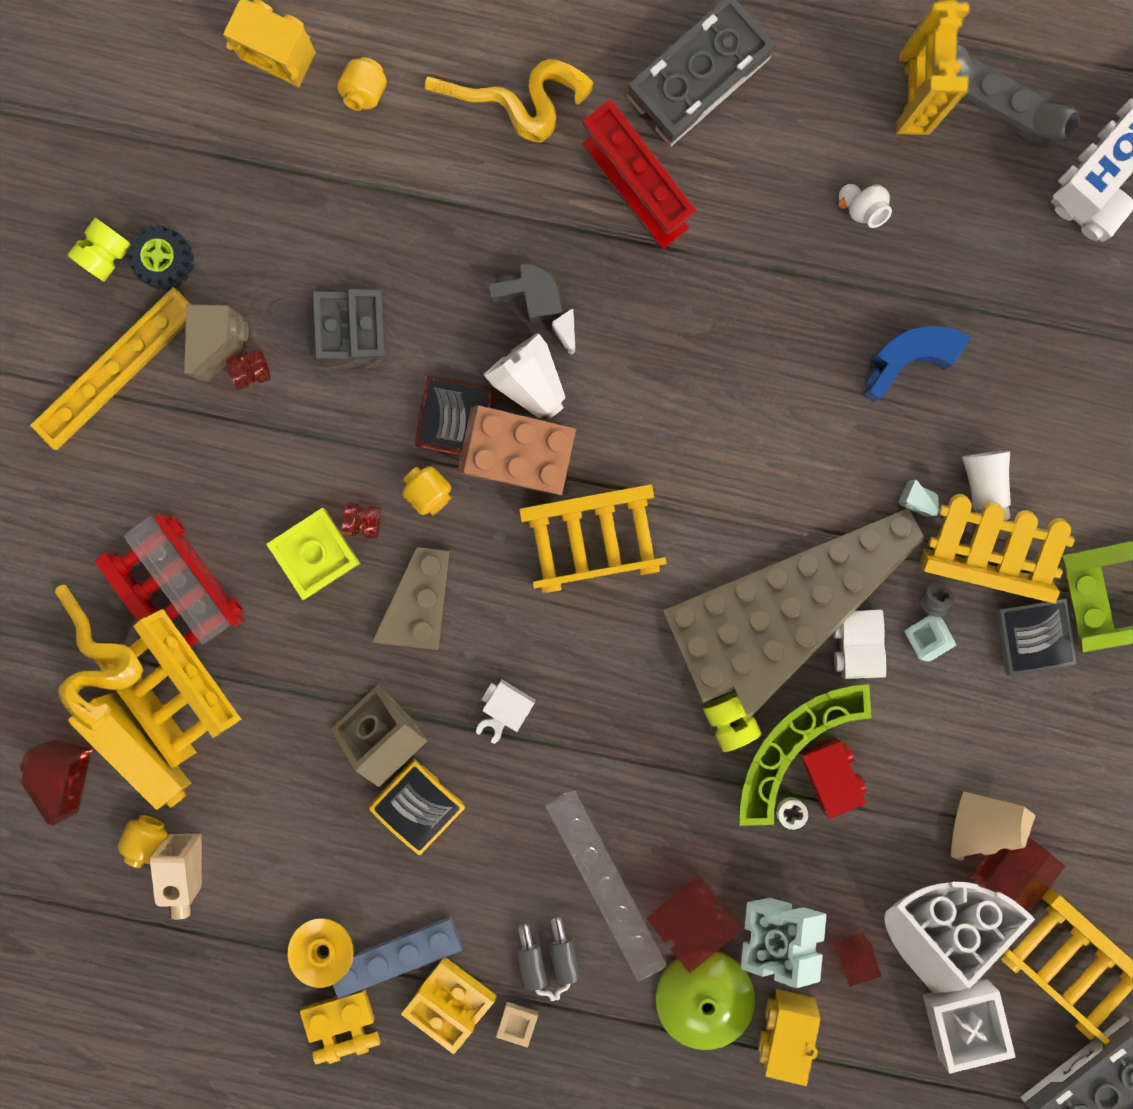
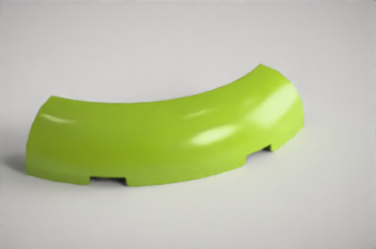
[740,684,871,826]

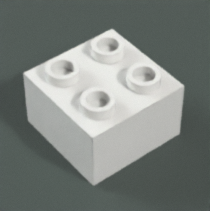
[923,979,1015,1074]

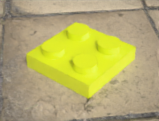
[266,508,361,600]

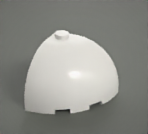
[884,882,1035,994]

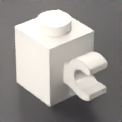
[476,679,535,744]

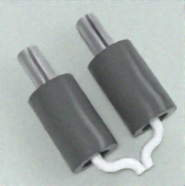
[516,918,580,1001]

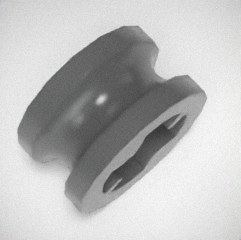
[919,584,954,617]

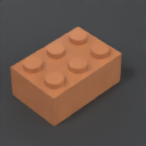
[457,405,576,495]

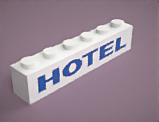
[1052,98,1133,224]

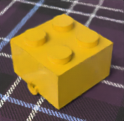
[223,0,316,88]
[758,989,820,1086]

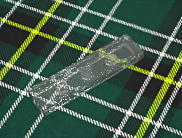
[123,516,231,645]

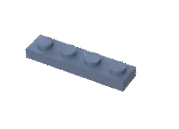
[333,916,463,999]

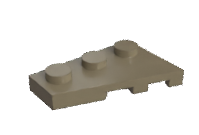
[372,547,451,650]

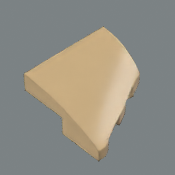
[951,791,1035,861]

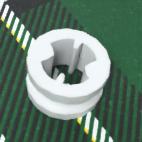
[776,797,808,830]

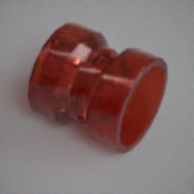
[227,349,271,390]
[342,502,382,540]

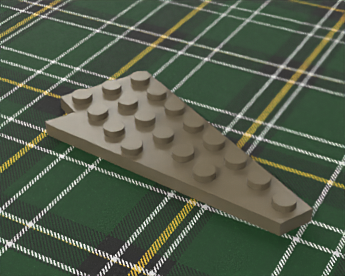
[663,508,924,718]

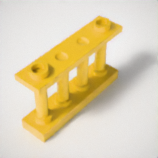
[519,484,667,593]
[95,609,241,769]
[1001,887,1133,1045]

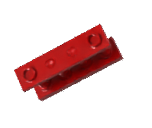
[582,99,696,250]
[94,514,246,647]

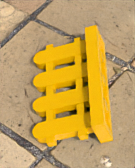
[919,494,1075,604]

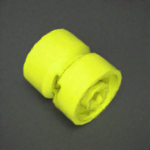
[67,217,132,282]
[703,692,762,752]

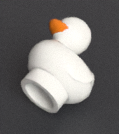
[838,184,892,228]

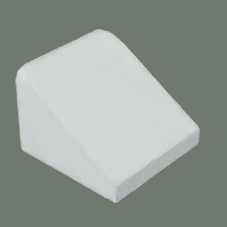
[552,309,575,355]

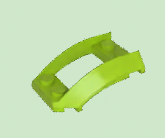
[1062,541,1133,652]

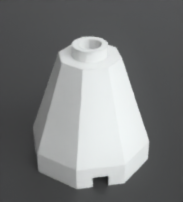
[483,333,566,419]

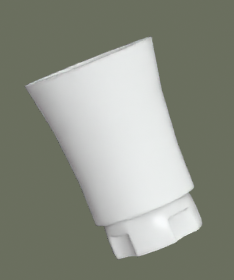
[962,451,1011,520]

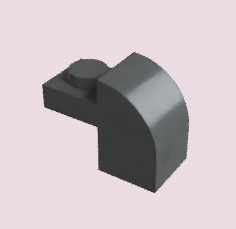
[489,264,563,324]

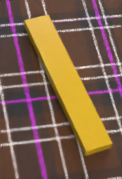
[30,287,191,450]

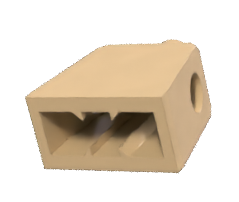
[150,834,202,920]

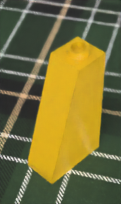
[68,691,192,810]

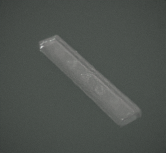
[545,788,668,982]

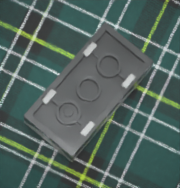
[627,0,776,147]
[1021,1016,1133,1109]

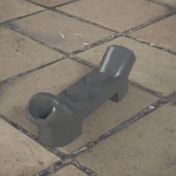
[956,43,1080,144]

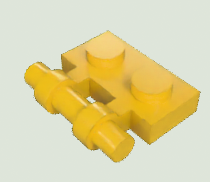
[299,989,380,1065]

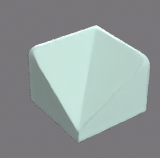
[898,479,939,517]
[904,615,957,661]

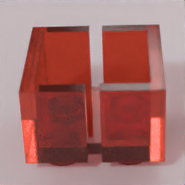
[646,874,744,973]

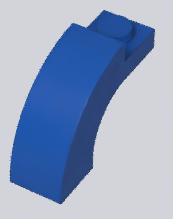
[863,326,971,402]

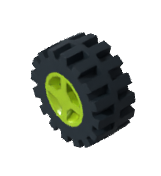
[127,225,194,290]

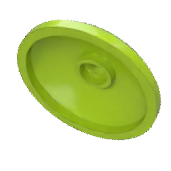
[656,949,755,1050]

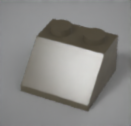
[184,304,249,382]
[330,684,427,787]

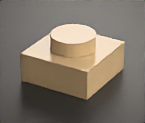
[496,1002,538,1048]

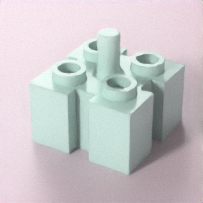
[741,898,826,988]

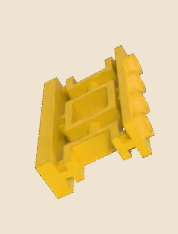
[897,0,969,135]

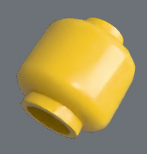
[337,57,387,111]
[402,466,452,516]
[117,815,168,868]

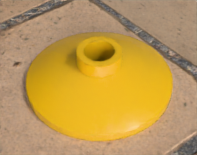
[288,918,354,988]

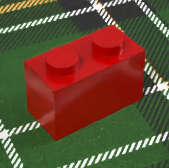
[799,737,867,819]

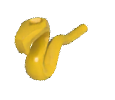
[425,59,594,143]
[55,585,143,731]

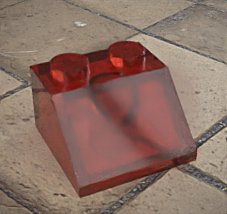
[20,740,93,826]
[971,837,1066,914]

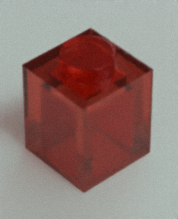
[832,933,882,987]

